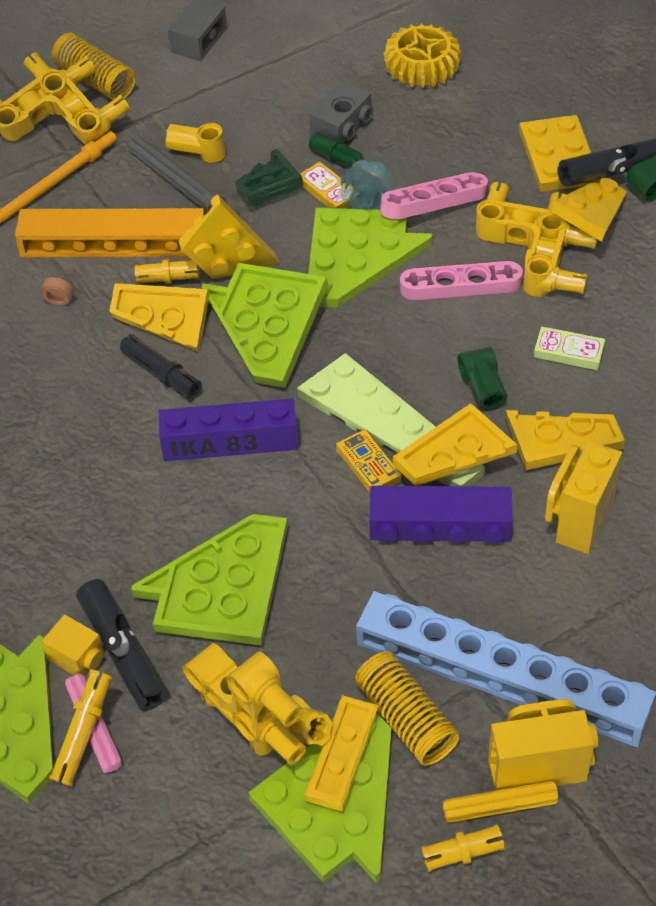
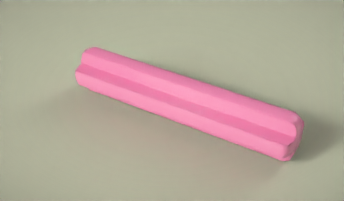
[65,674,122,773]

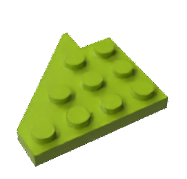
[131,514,288,646]
[248,715,392,883]

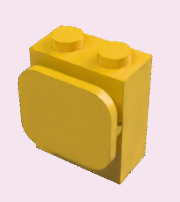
[545,440,623,555]
[488,699,598,790]

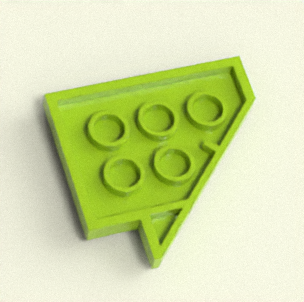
[308,208,432,308]
[202,263,329,388]
[0,634,54,804]

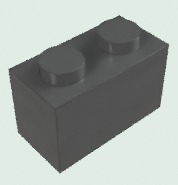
[168,0,227,62]

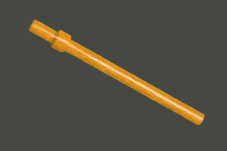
[0,131,117,224]

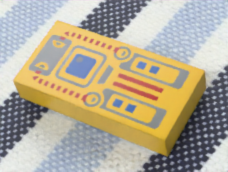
[336,429,402,493]

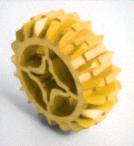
[384,23,461,88]

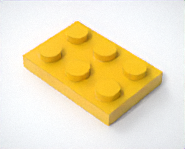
[519,115,593,192]

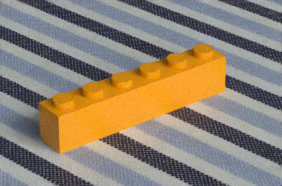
[15,208,204,257]

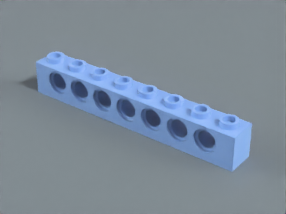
[356,591,656,748]

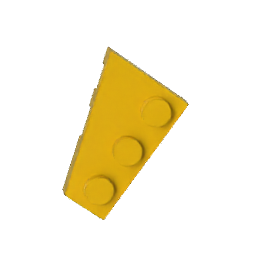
[551,178,627,242]
[109,283,210,353]
[393,403,517,486]
[505,410,625,470]

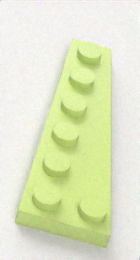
[297,353,485,486]

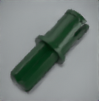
[308,132,364,169]

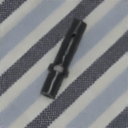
[120,334,202,399]

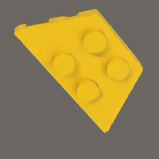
[179,194,279,279]

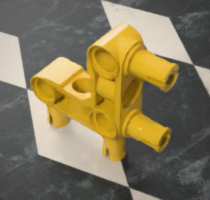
[0,52,131,145]
[476,182,598,297]
[182,643,306,765]

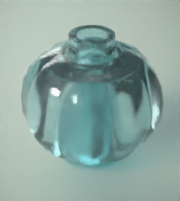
[339,159,396,210]

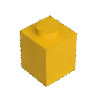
[41,614,104,677]

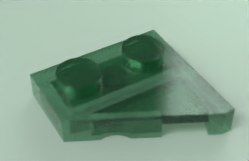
[235,149,303,207]

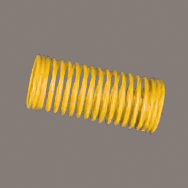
[52,32,135,100]
[355,651,460,765]

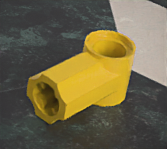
[165,123,227,163]
[285,695,333,746]

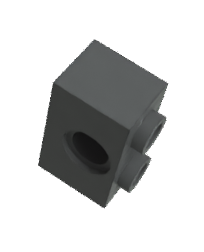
[309,80,373,143]

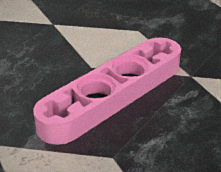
[380,172,488,219]
[400,261,523,300]

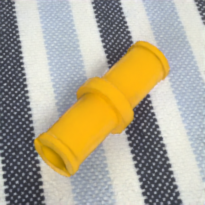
[135,259,200,285]
[421,824,505,872]

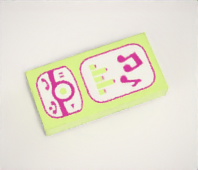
[534,326,605,370]

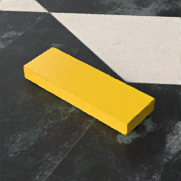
[305,695,379,812]

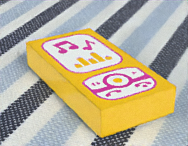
[297,162,359,209]

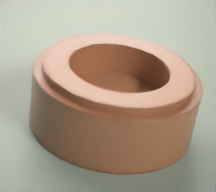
[40,277,74,305]

